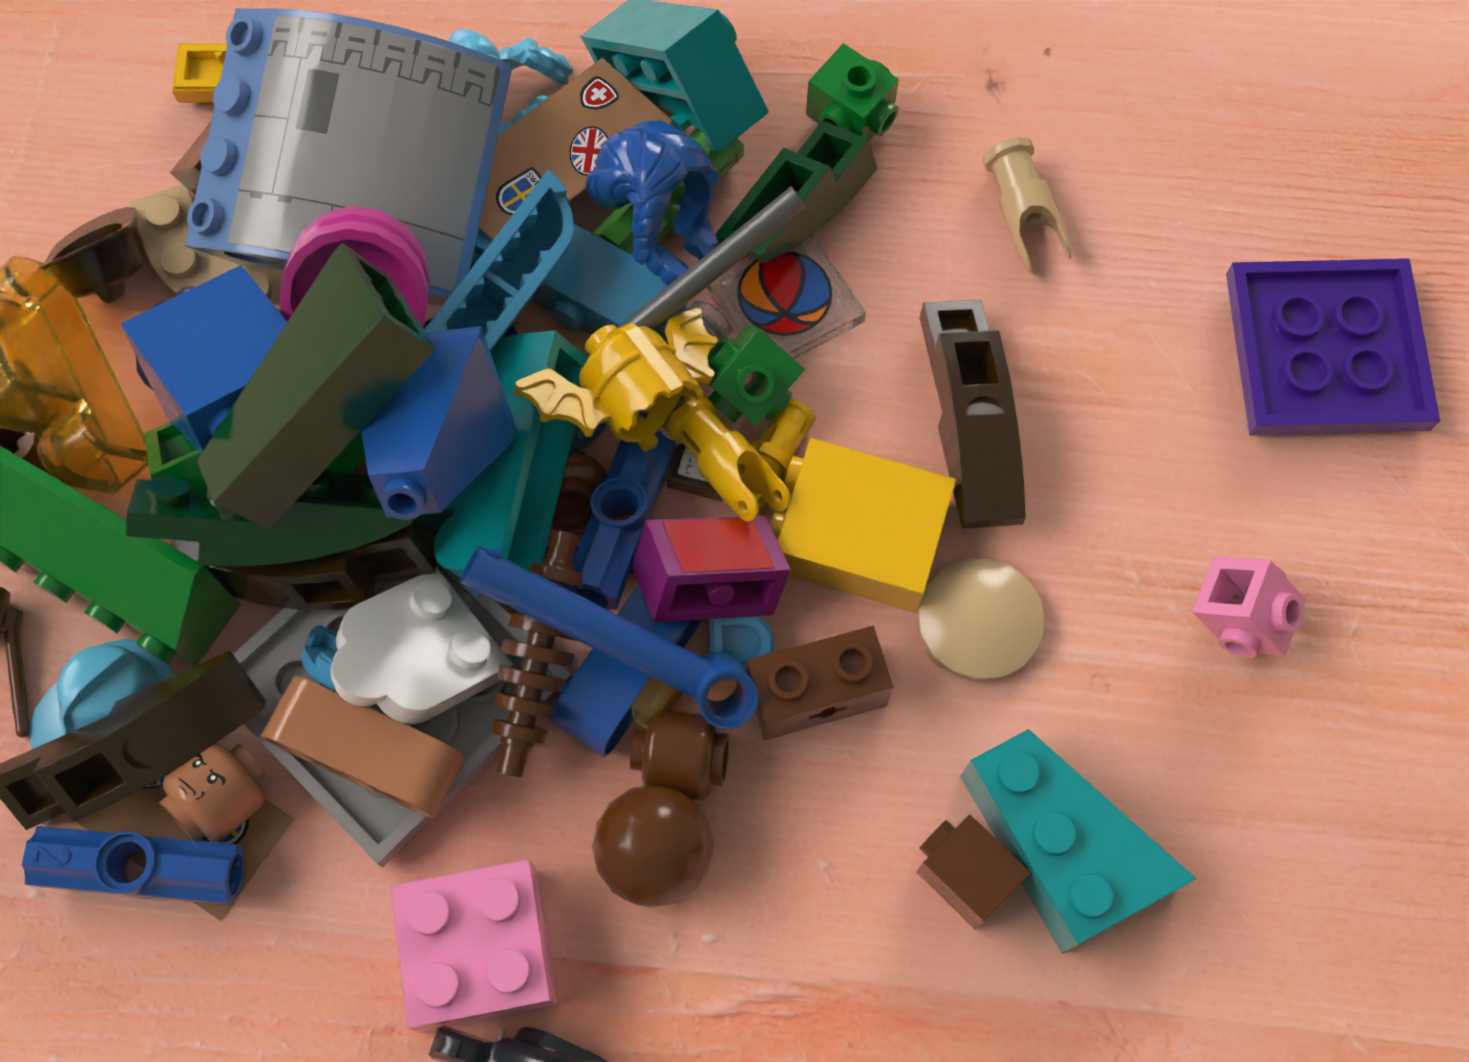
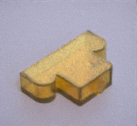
[0,255,148,494]

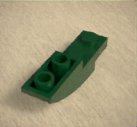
[126,469,413,567]

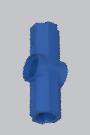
[566,430,676,610]
[21,826,246,905]

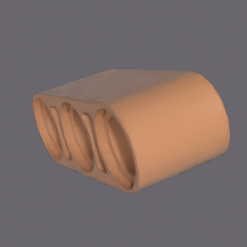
[261,676,466,819]

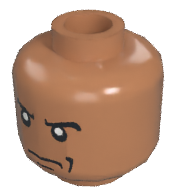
[159,743,265,841]

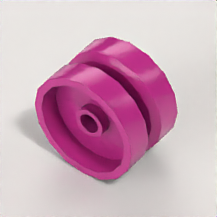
[279,206,430,328]

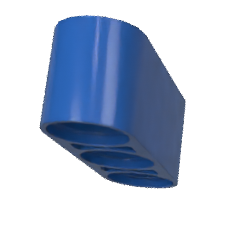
[549,584,702,757]

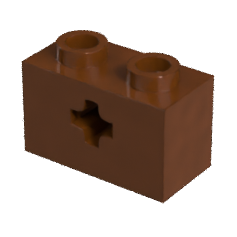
[746,625,894,740]

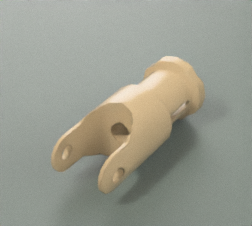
[983,137,1071,273]

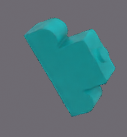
[414,330,588,577]

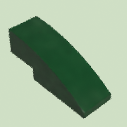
[715,120,878,263]

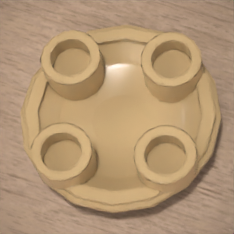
[918,558,1045,680]

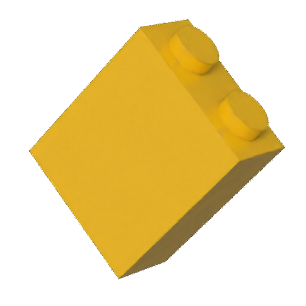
[770,437,956,613]

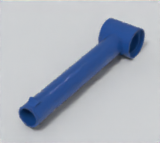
[460,545,759,729]

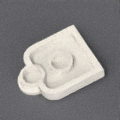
[330,568,513,724]

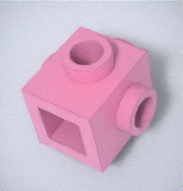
[1192,557,1306,658]

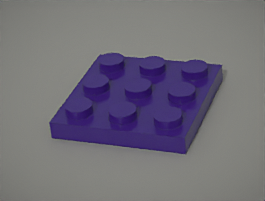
[1226,258,1440,436]

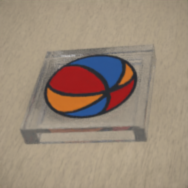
[706,235,866,359]

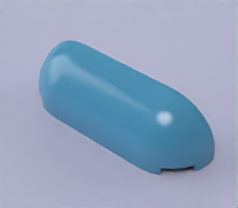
[424,170,574,353]

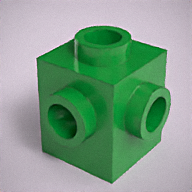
[806,43,899,140]
[708,323,805,426]

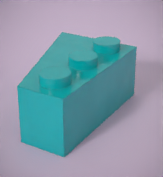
[580,0,769,153]
[960,729,1196,953]

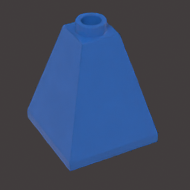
[361,326,518,520]

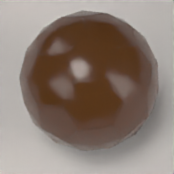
[592,784,714,908]

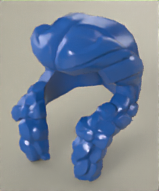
[585,120,720,286]

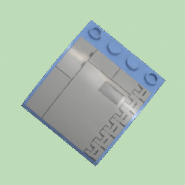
[185,8,512,302]

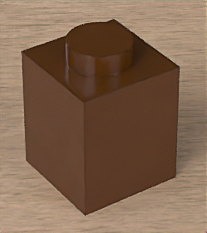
[916,814,1031,930]

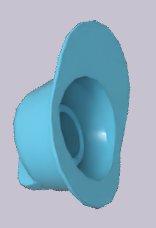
[29,639,173,749]

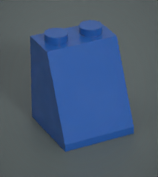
[120,265,287,454]

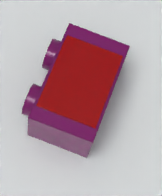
[632,516,791,623]

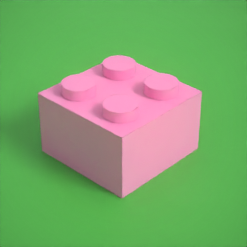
[391,859,558,1033]

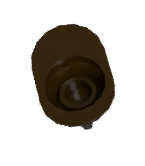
[39,207,142,304]

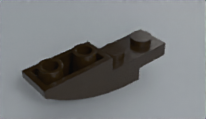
[919,300,1026,529]
[172,519,437,610]
[0,651,267,830]

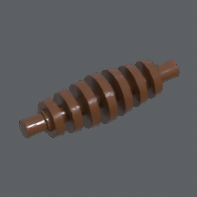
[492,530,583,777]

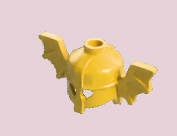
[513,308,718,452]

